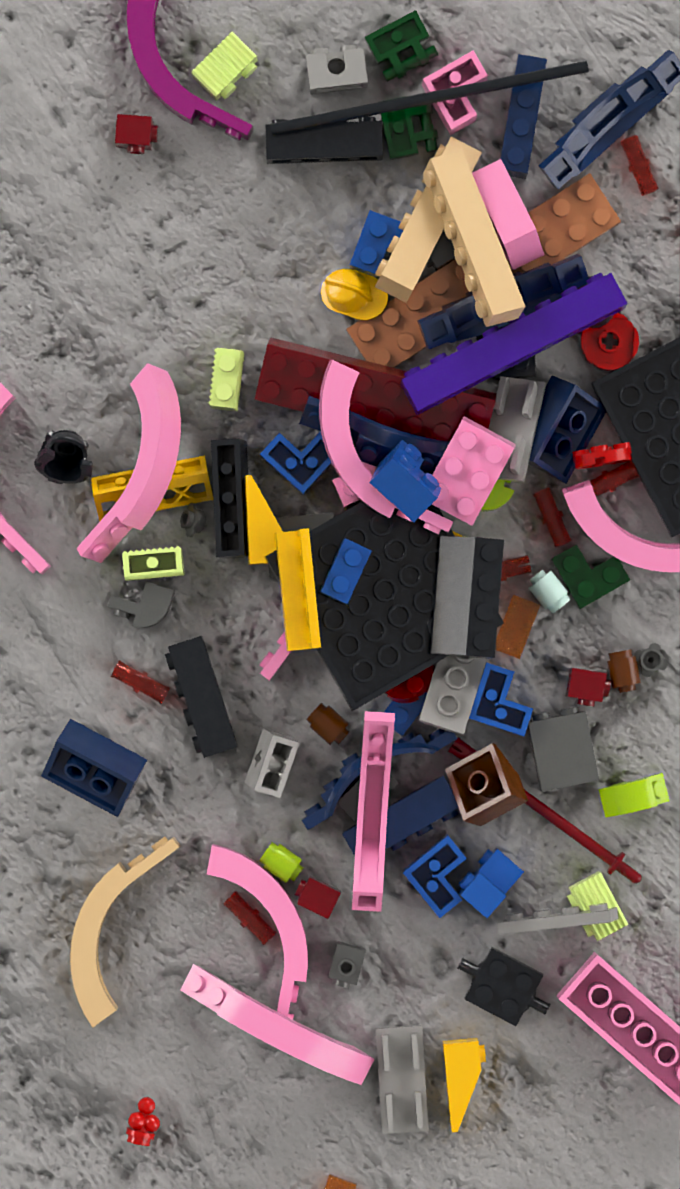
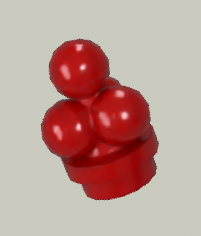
[126,1097,160,1146]

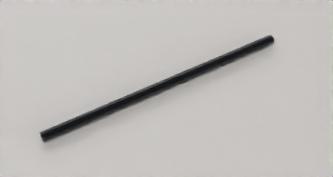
[270,61,589,135]

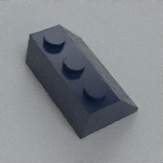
[528,375,606,484]
[41,719,147,817]

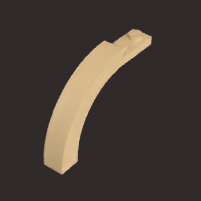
[70,836,181,1028]

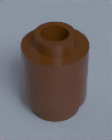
[607,649,641,693]
[306,703,350,745]

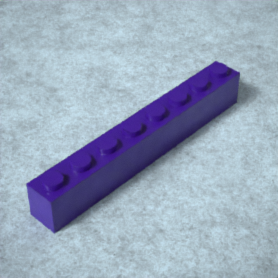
[400,273,628,415]

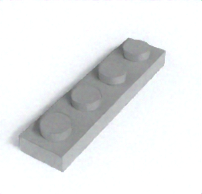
[497,903,619,934]

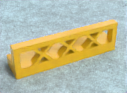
[91,455,214,521]
[275,528,321,651]

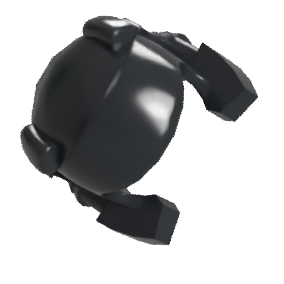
[34,430,93,485]

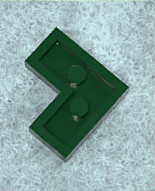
[551,544,630,609]

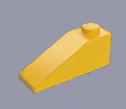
[244,475,283,565]
[442,1038,486,1132]

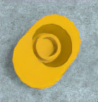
[321,269,388,320]

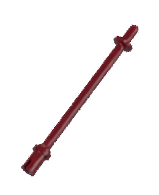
[447,737,642,884]

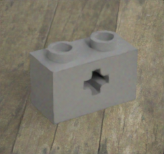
[245,728,299,798]

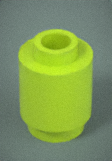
[259,842,304,883]

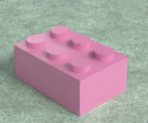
[472,159,544,270]
[432,416,516,526]

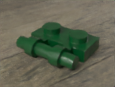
[364,10,438,82]
[380,96,439,160]

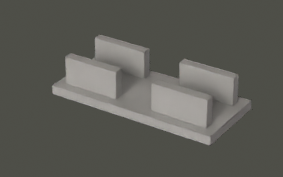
[489,376,546,483]
[419,655,487,736]
[376,1025,429,1134]

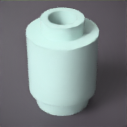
[528,570,571,614]

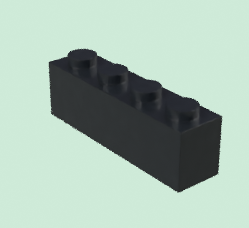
[265,116,383,164]
[211,438,248,559]
[165,636,238,758]

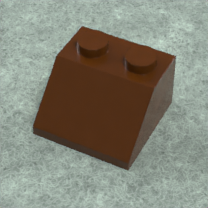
[445,743,528,826]

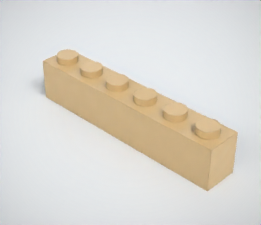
[375,137,482,303]
[423,150,526,327]

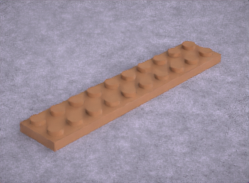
[346,173,621,368]

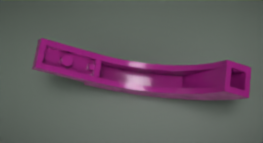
[127,0,253,141]

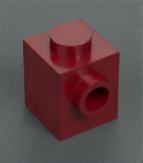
[115,114,158,154]
[566,668,611,707]
[294,876,341,919]

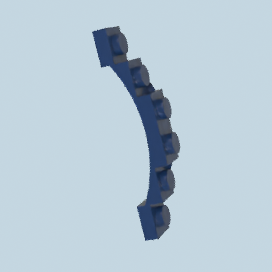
[538,50,680,189]
[417,254,589,350]
[299,396,450,475]
[302,728,458,830]

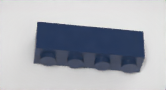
[500,54,547,179]
[342,775,458,856]

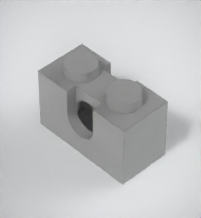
[306,45,368,95]

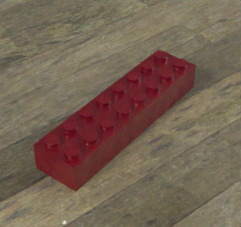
[254,337,496,441]

